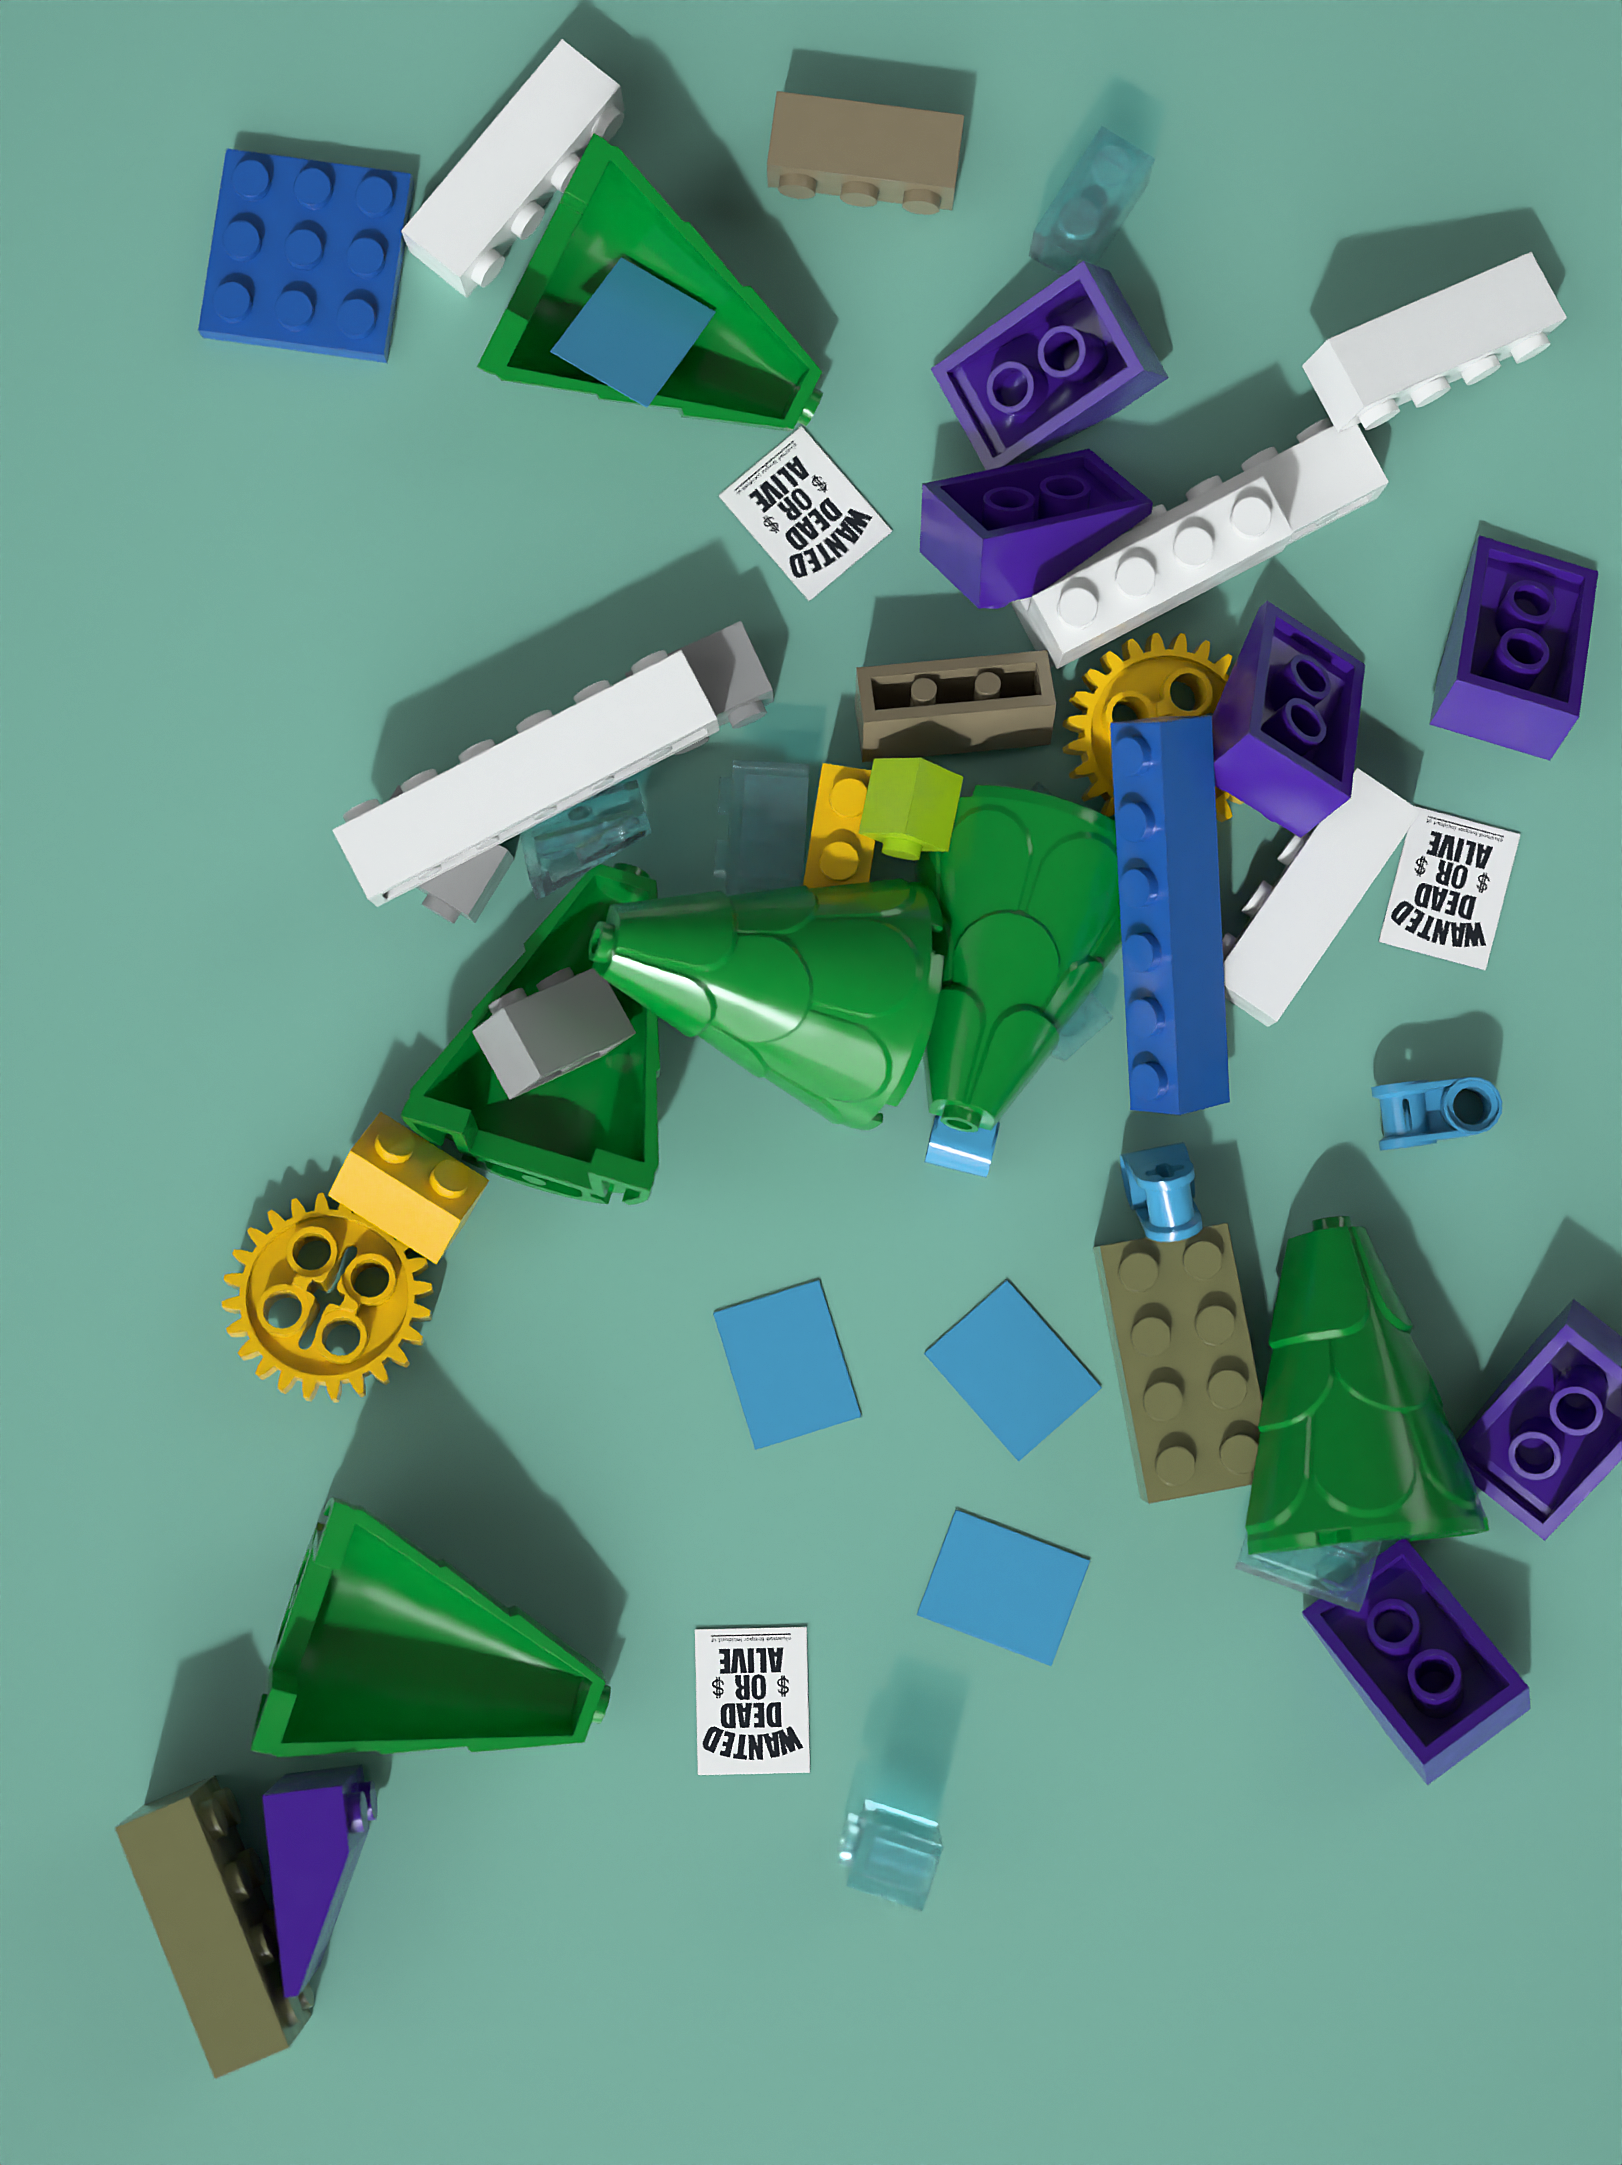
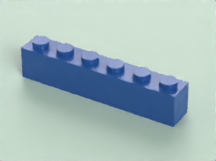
[1110,716,1230,1115]

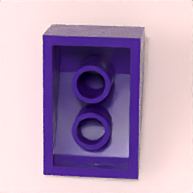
[931,261,1169,470]
[920,449,1153,609]
[1429,535,1599,761]
[1212,601,1365,838]
[1456,1299,1622,1541]
[1302,1538,1531,1785]
[262,1764,378,1998]

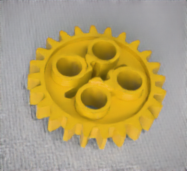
[1062,633,1244,822]
[222,1193,434,1403]

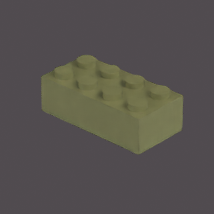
[1093,1223,1262,1504]
[115,1775,314,2079]

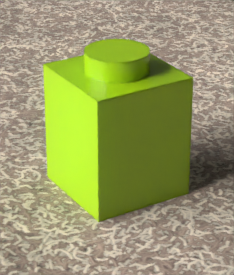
[859,758,963,860]

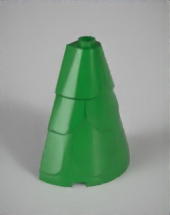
[477,133,823,432]
[914,785,1122,1132]
[400,862,661,1205]
[589,878,944,1131]
[1245,1216,1489,1555]
[251,1497,611,1757]

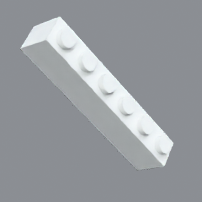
[1011,418,1389,668]
[333,650,719,907]

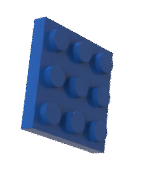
[198,148,415,363]

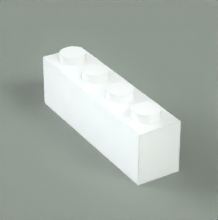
[401,39,624,298]
[1302,252,1567,433]
[1027,476,1294,669]
[1222,768,1421,1027]

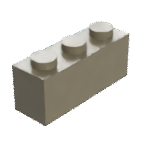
[767,91,964,215]
[855,650,1056,762]

